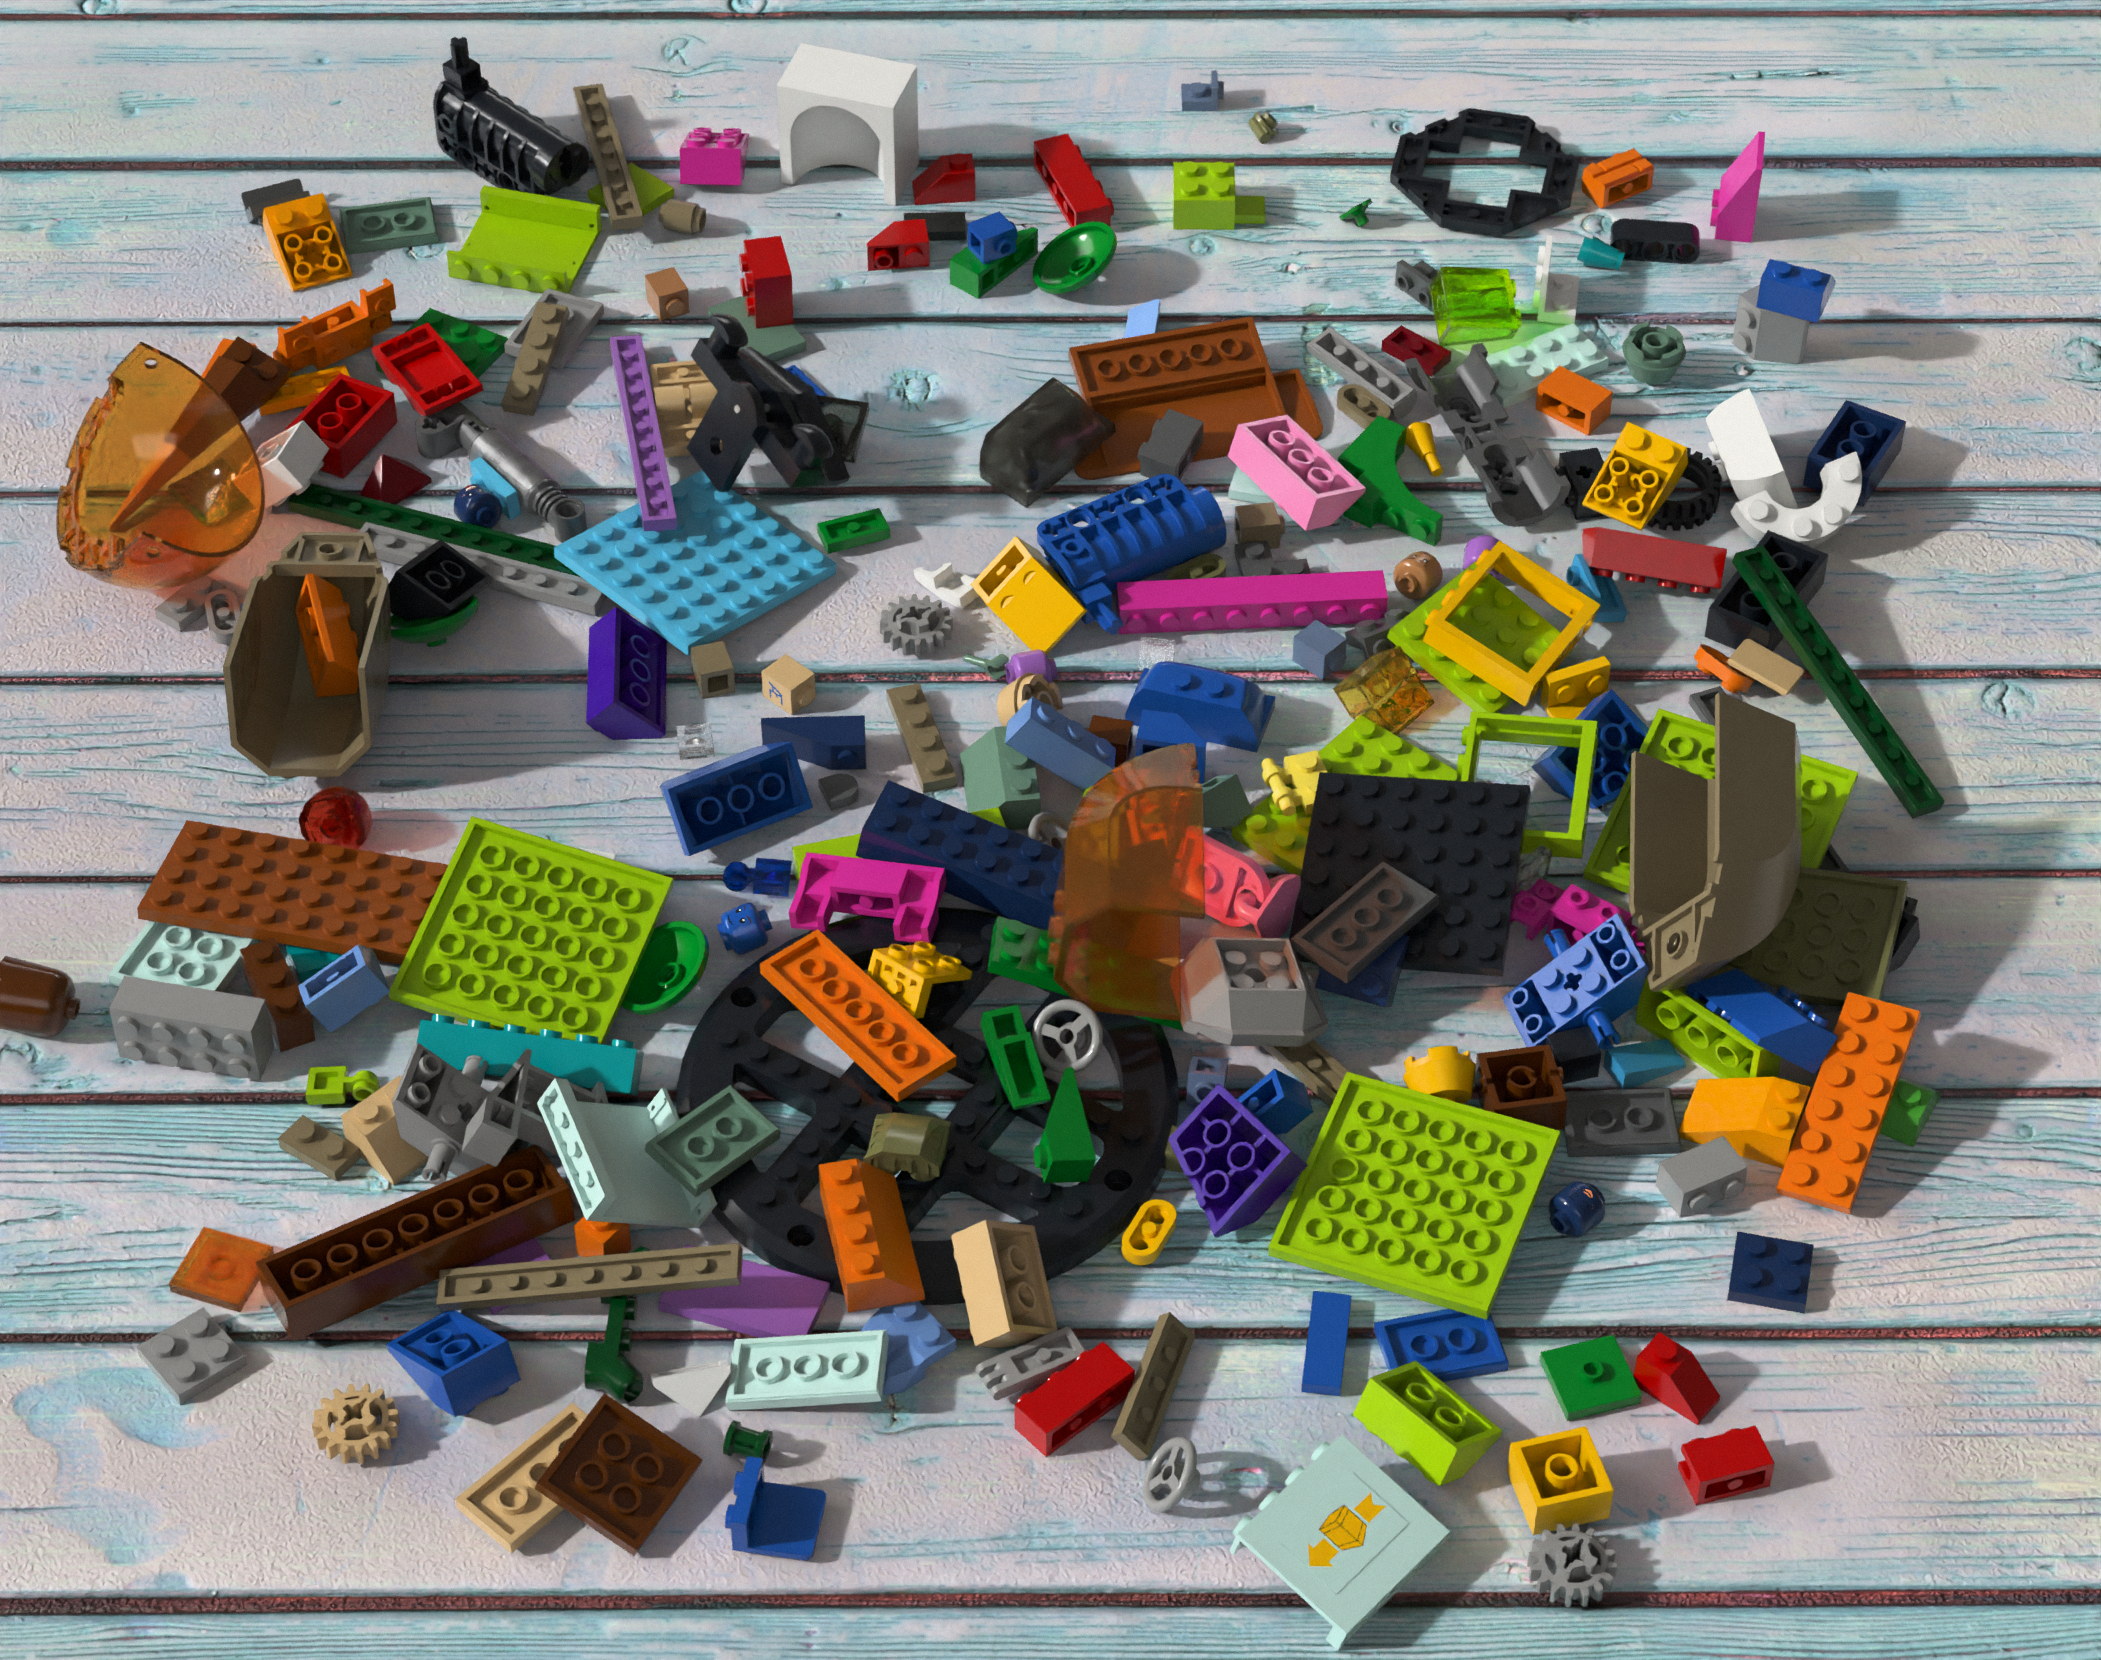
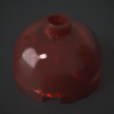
[299,786,373,849]

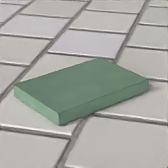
[339,197,439,255]
[707,296,806,362]
[645,1085,781,1197]

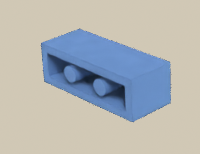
[1005,697,1116,792]

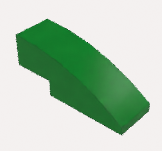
[980,1004,1051,1110]

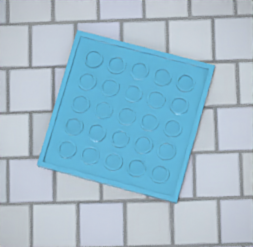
[554,470,837,656]

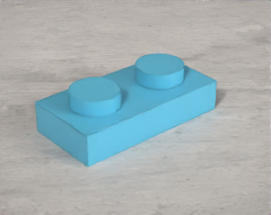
[469,457,521,520]

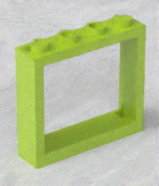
[1457,711,1598,859]

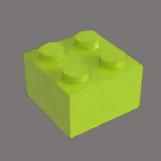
[1173,161,1236,230]

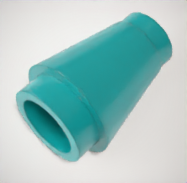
[1577,236,1625,270]

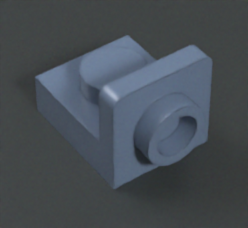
[1181,70,1224,111]
[1186,1055,1229,1107]

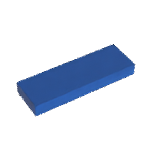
[1301,1291,1352,1396]

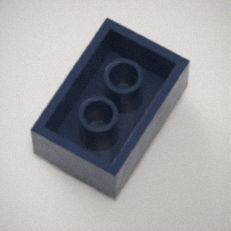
[1803,400,1906,507]

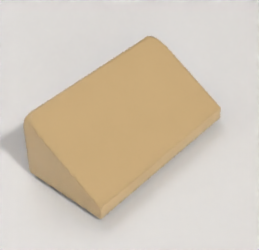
[1727,639,1804,696]

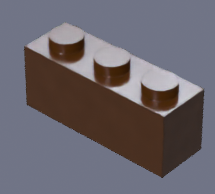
[240,938,316,1052]

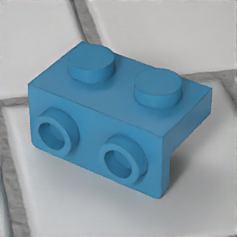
[1566,554,1627,623]

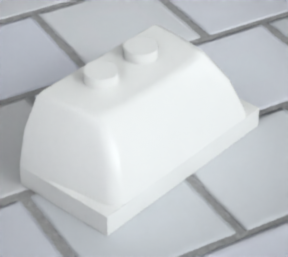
[1706,388,1798,509]

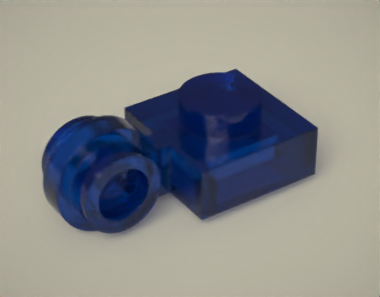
[722,858,792,897]

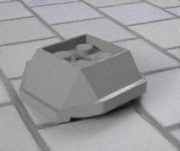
[1169,937,1328,1047]

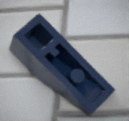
[761,715,866,770]

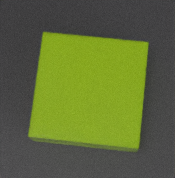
[1235,196,1265,224]

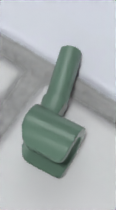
[963,654,1009,680]

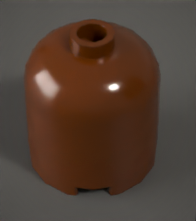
[0,956,80,1037]

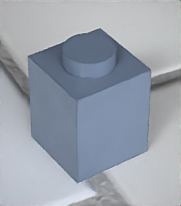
[1292,620,1347,680]

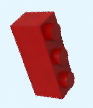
[1015,1342,1135,1457]

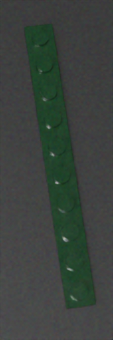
[288,483,580,577]
[1732,545,1945,819]

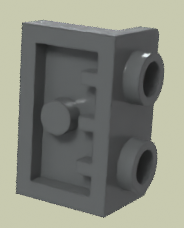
[1395,260,1465,316]

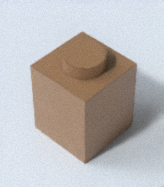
[645,267,689,321]

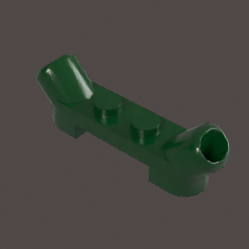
[584,1246,651,1404]

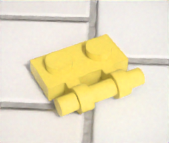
[1261,750,1328,816]

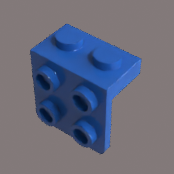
[725,1456,826,1560]

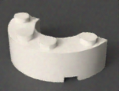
[1730,451,1862,547]

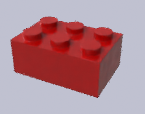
[285,373,398,479]

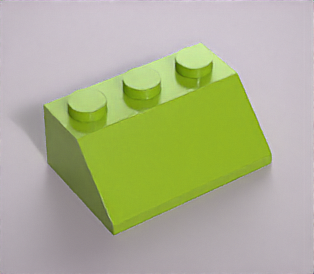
[1353,1361,1503,1487]

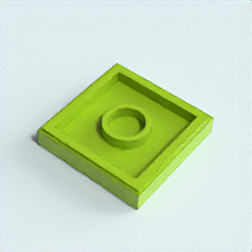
[588,163,674,216]

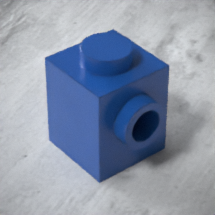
[968,211,1018,264]

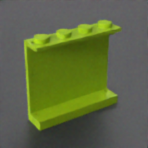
[447,185,602,294]

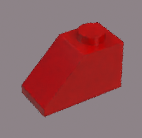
[912,153,975,205]
[1634,1332,1720,1425]

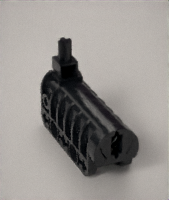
[433,37,589,196]

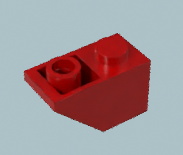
[867,219,930,271]

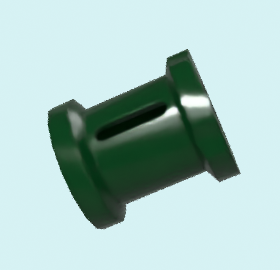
[723,1420,773,1464]

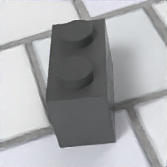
[1137,409,1204,480]

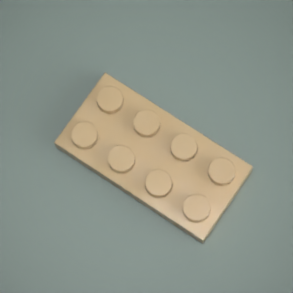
[455,1403,587,1554]

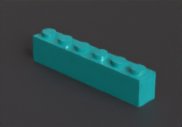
[417,1014,644,1096]

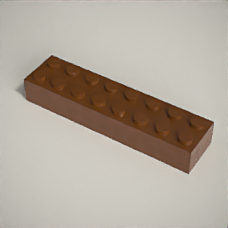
[256,1145,575,1341]

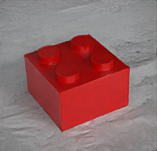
[739,236,793,329]

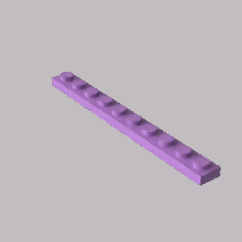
[610,335,677,532]

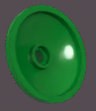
[1033,222,1117,294]
[391,596,480,647]
[621,921,709,1015]

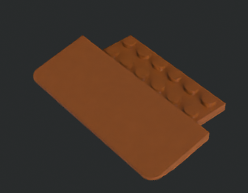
[1053,316,1323,480]

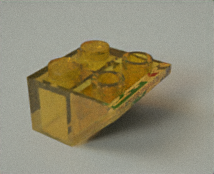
[1333,646,1435,736]

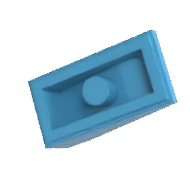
[1603,1039,1686,1090]

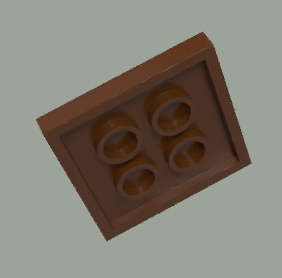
[535,1393,703,1556]

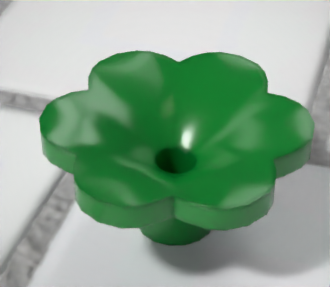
[1339,199,1373,227]

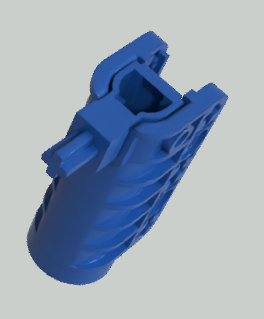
[1037,474,1227,635]

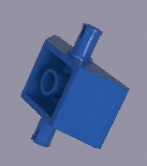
[1502,913,1649,1050]

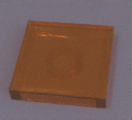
[169,1227,274,1312]

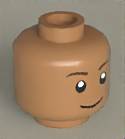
[1393,551,1443,600]

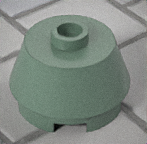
[1622,322,1686,384]

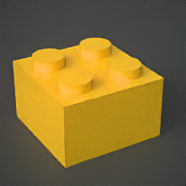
[1507,1426,1614,1535]

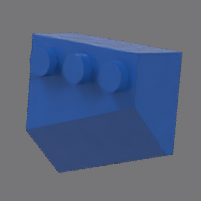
[1531,689,1649,809]
[1686,969,1838,1074]

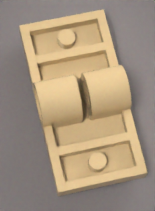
[650,360,723,457]

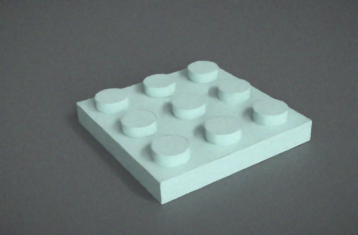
[108,921,260,992]

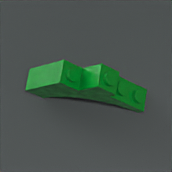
[1338,416,1443,546]

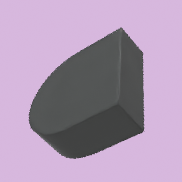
[818,773,859,811]

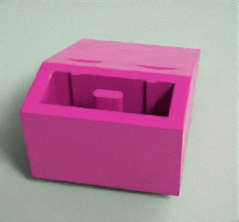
[680,127,749,185]

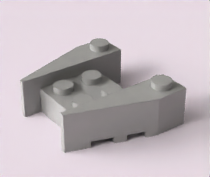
[462,1049,608,1206]

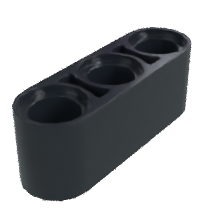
[1610,219,1700,264]

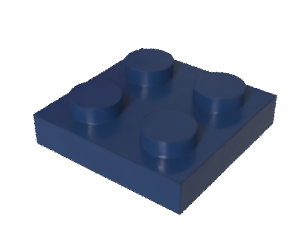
[1727,1232,1814,1313]

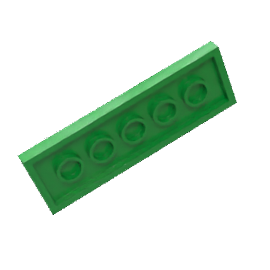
[987,916,1183,1031]

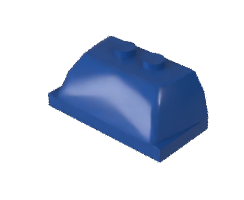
[1125,661,1276,753]
[659,742,813,856]

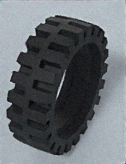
[1647,448,1721,531]

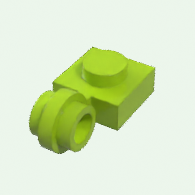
[305,1066,380,1105]

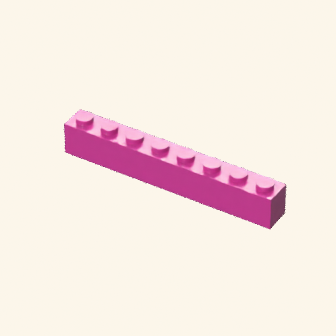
[1116,570,1388,634]

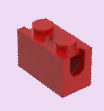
[1678,1425,1775,1506]

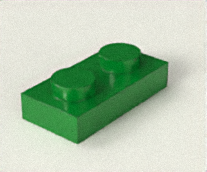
[817,508,890,554]

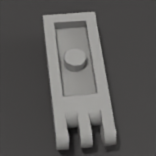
[975,1326,1085,1400]

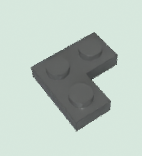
[1234,540,1311,577]

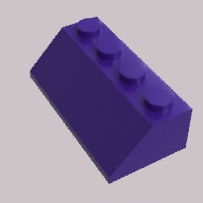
[586,607,667,740]

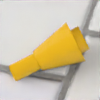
[1405,422,1444,477]

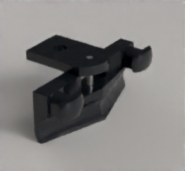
[686,313,850,492]

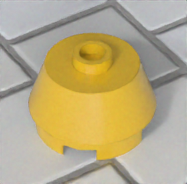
[1403,1046,1476,1104]

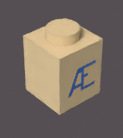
[761,654,816,715]

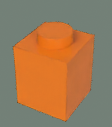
[574,1216,631,1257]

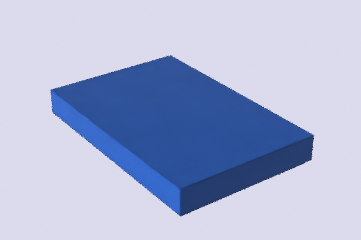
[1374,1309,1509,1382]

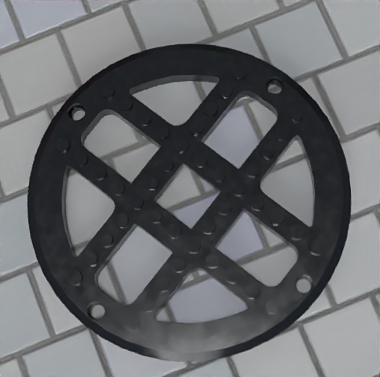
[676,907,1179,1306]

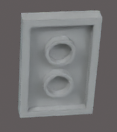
[504,288,604,370]

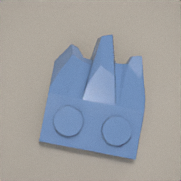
[861,1301,956,1394]

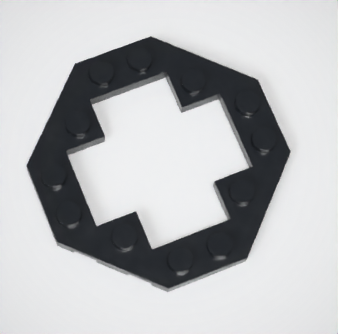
[1390,108,1579,236]

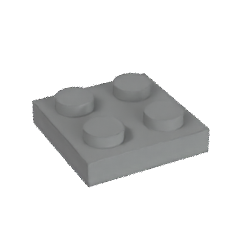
[137,1307,247,1405]

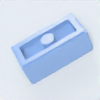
[1124,299,1160,338]

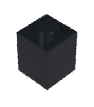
[1546,1026,1602,1084]

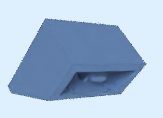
[298,945,390,1033]

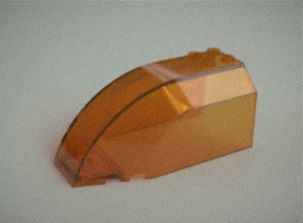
[1047,743,1205,1021]

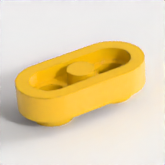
[1122,1199,1176,1265]

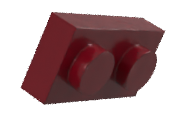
[1381,325,1451,377]

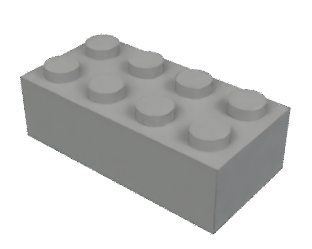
[109,976,274,1080]

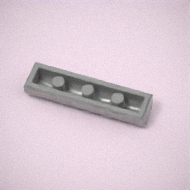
[1307,327,1417,418]

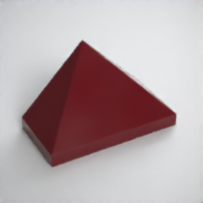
[360,454,432,505]

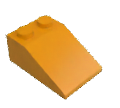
[1678,1077,1810,1169]

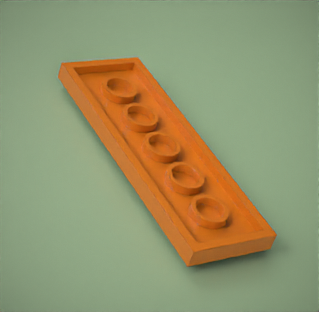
[760,929,956,1102]
[1776,992,1921,1214]

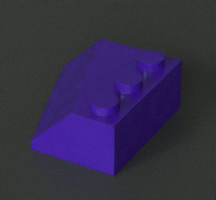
[1168,1083,1308,1238]

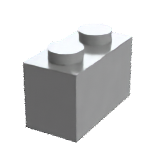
[1656,1136,1748,1217]

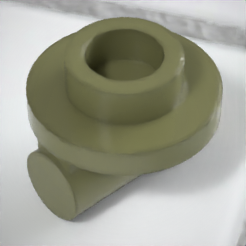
[1248,111,1278,144]

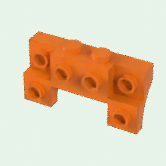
[272,278,396,373]

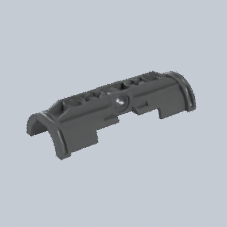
[1405,343,1571,527]

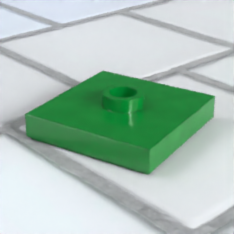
[1539,1335,1642,1421]

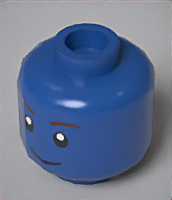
[717,903,773,955]

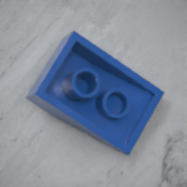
[386,1310,521,1417]

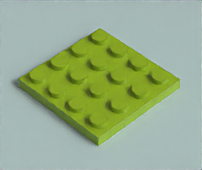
[1387,562,1574,713]

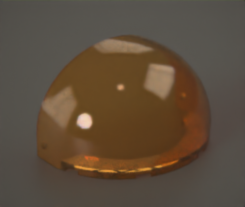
[56,341,265,590]

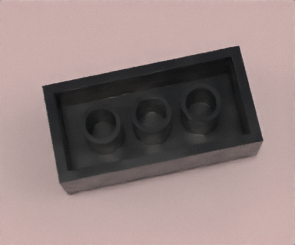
[1705,530,1829,651]

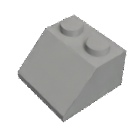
[1732,285,1810,364]

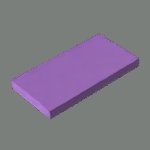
[658,1244,831,1338]

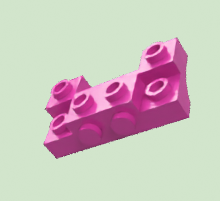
[788,852,947,943]
[1511,878,1646,956]

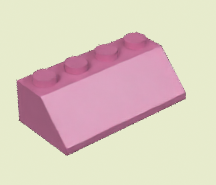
[1228,415,1366,531]

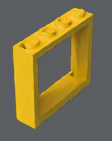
[1423,540,1601,707]

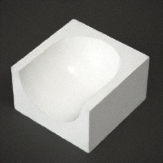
[776,43,919,206]

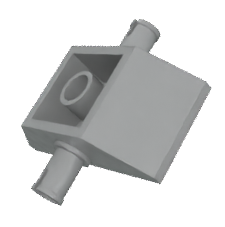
[392,1043,529,1185]

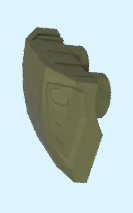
[863,1113,952,1182]

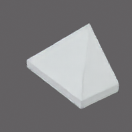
[649,1359,731,1418]

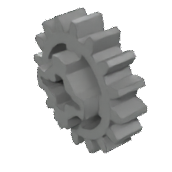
[880,594,953,656]
[1527,1523,1617,1607]

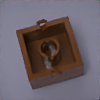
[1474,1044,1568,1130]

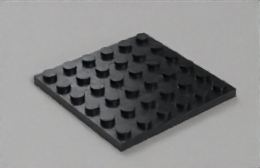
[1289,772,1531,977]

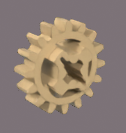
[312,1384,400,1464]

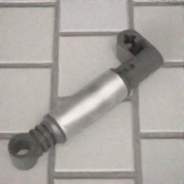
[415,402,587,543]

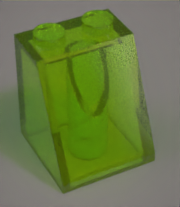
[1429,267,1522,347]

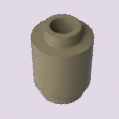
[659,199,707,234]

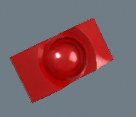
[371,323,484,417]

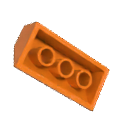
[819,1158,925,1313]

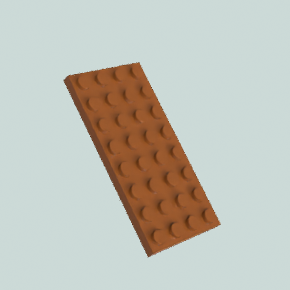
[137,820,448,965]

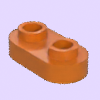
[1694,644,1755,694]

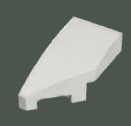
[913,562,979,609]

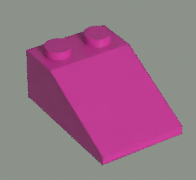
[1710,131,1765,243]

